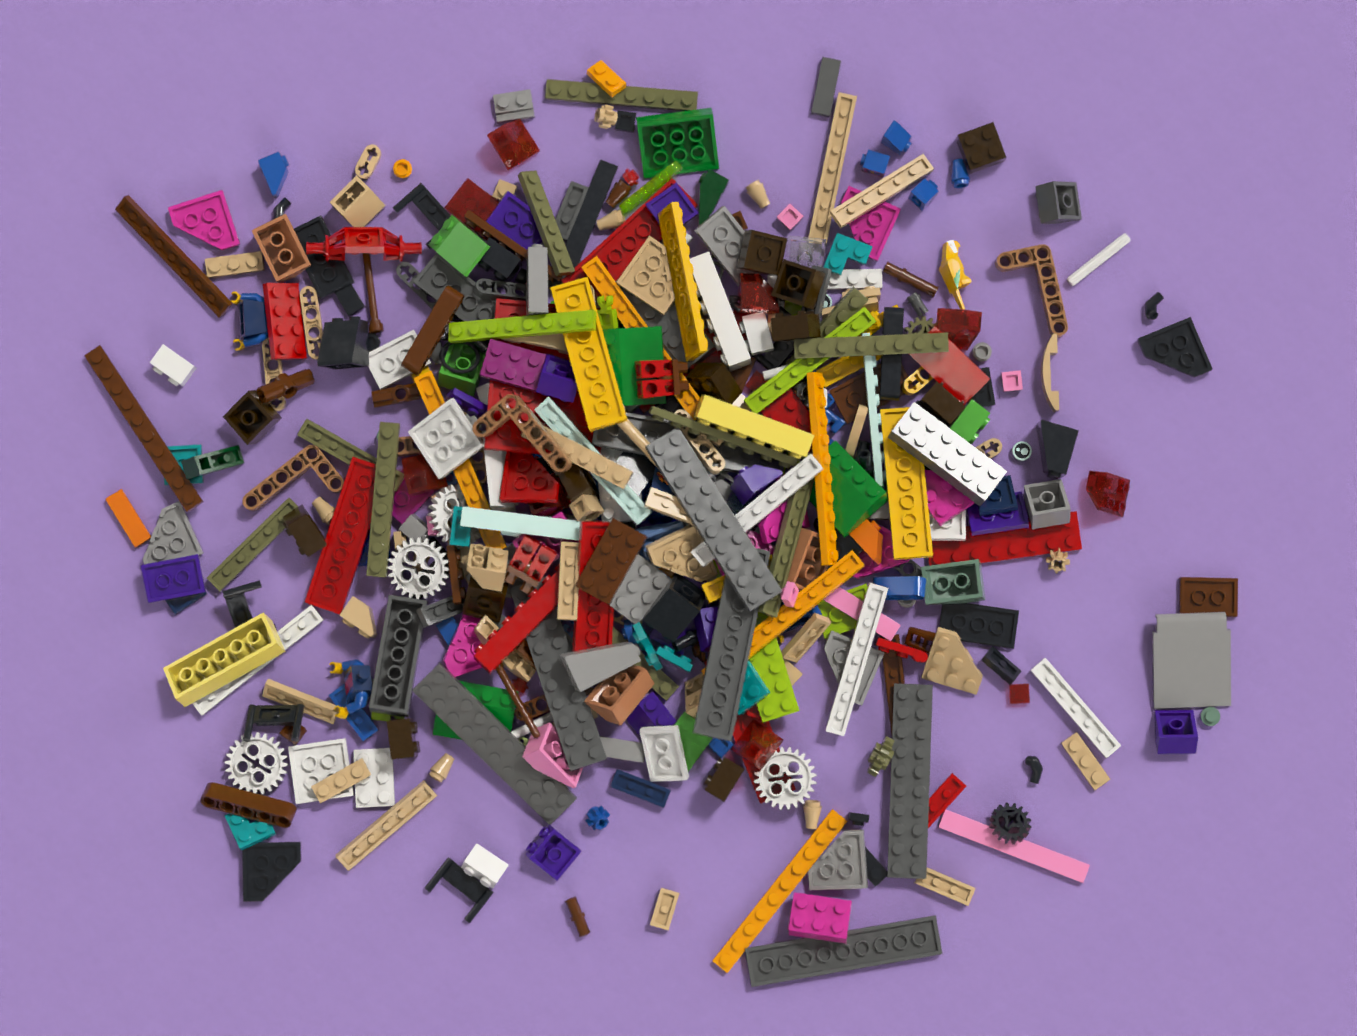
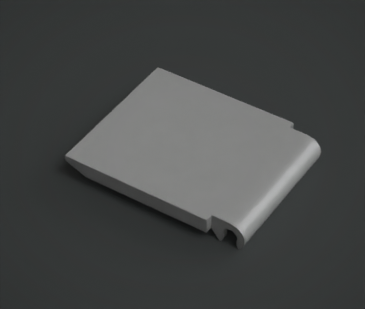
[1152,612,1231,709]

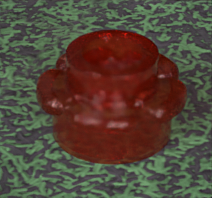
[512,677,529,693]

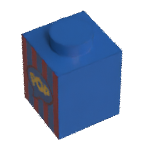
[860,150,890,177]

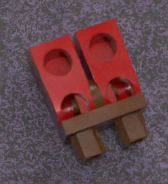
[635,359,689,399]
[504,534,558,594]

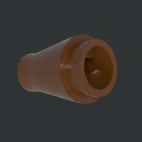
[605,179,632,208]

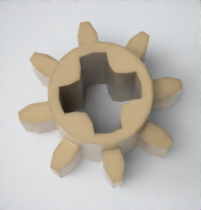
[594,104,618,129]
[1046,548,1070,574]

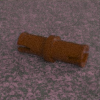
[565,896,591,937]

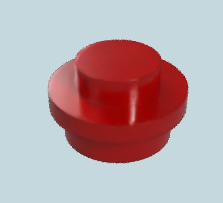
[622,168,639,187]

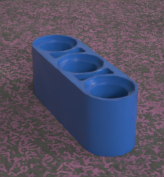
[873,576,926,600]

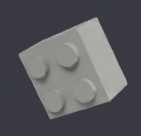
[1023,479,1071,529]

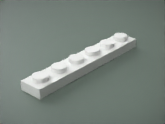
[768,269,882,290]
[1030,658,1121,758]

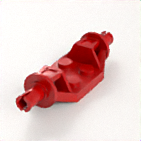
[306,227,422,262]

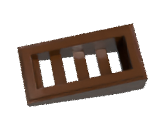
[904,627,936,654]

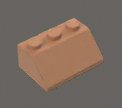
[251,214,311,283]
[787,528,837,591]
[584,665,654,726]

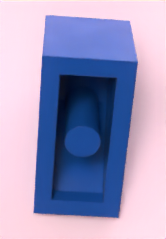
[881,120,912,155]
[258,151,290,198]
[908,178,939,210]

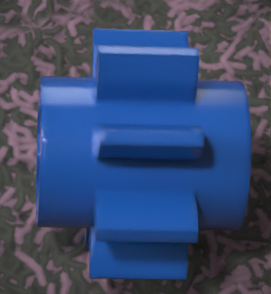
[585,806,610,830]

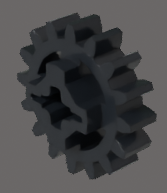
[989,802,1032,844]

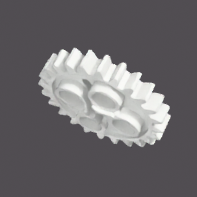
[428,484,481,547]
[388,537,449,599]
[225,732,288,794]
[754,747,817,810]

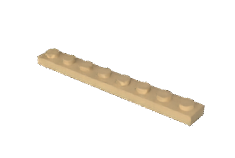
[808,92,857,245]

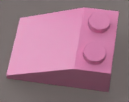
[522,722,583,788]

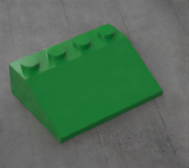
[636,108,719,178]
[602,326,667,406]
[809,440,888,538]
[433,680,519,740]

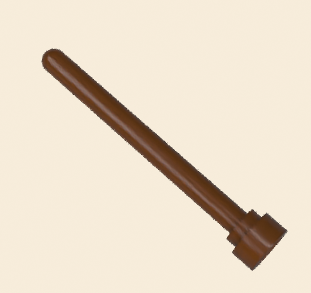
[362,253,384,333]
[494,661,540,739]

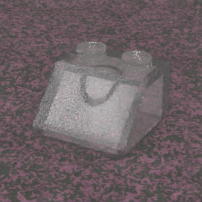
[785,236,826,268]

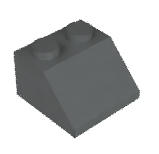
[1035,181,1082,224]

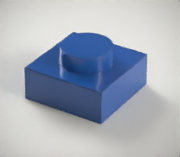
[621,619,637,644]

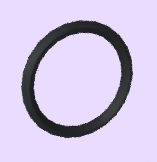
[440,342,480,374]

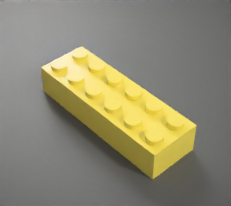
[693,395,814,459]
[163,612,286,707]

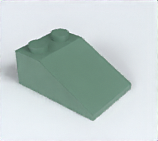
[921,559,986,605]

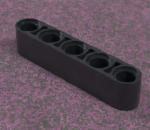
[880,307,904,401]

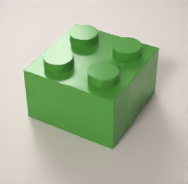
[950,400,990,444]

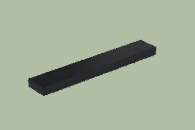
[565,159,618,268]

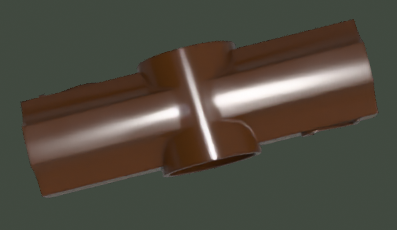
[257,369,315,403]
[371,383,422,408]

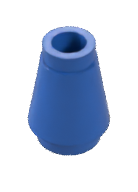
[951,159,970,188]

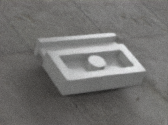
[493,89,535,123]

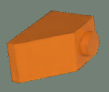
[850,519,883,565]

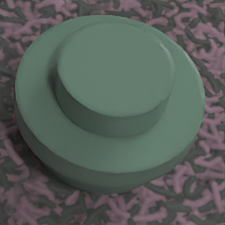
[1201,707,1220,726]

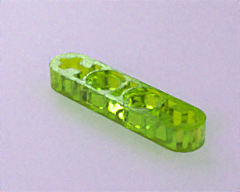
[619,161,683,214]

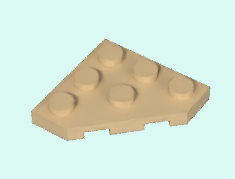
[616,236,675,315]
[645,524,718,582]
[921,627,983,695]

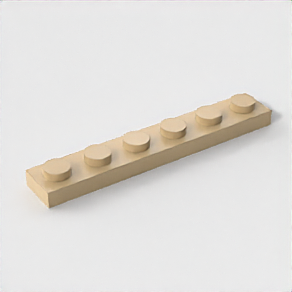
[830,154,934,229]
[521,426,633,489]
[335,780,437,871]

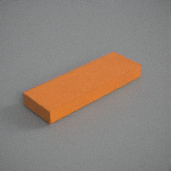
[105,489,151,548]

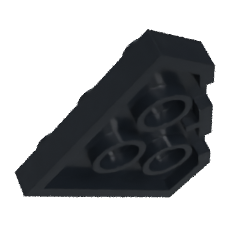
[1137,317,1213,377]
[242,842,302,902]

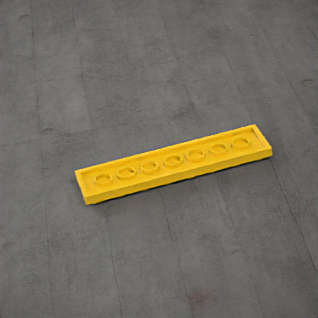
[658,202,708,361]
[550,277,627,432]
[880,407,933,560]

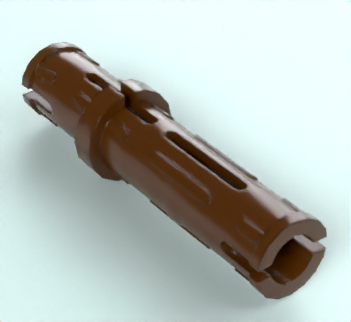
[882,261,939,297]

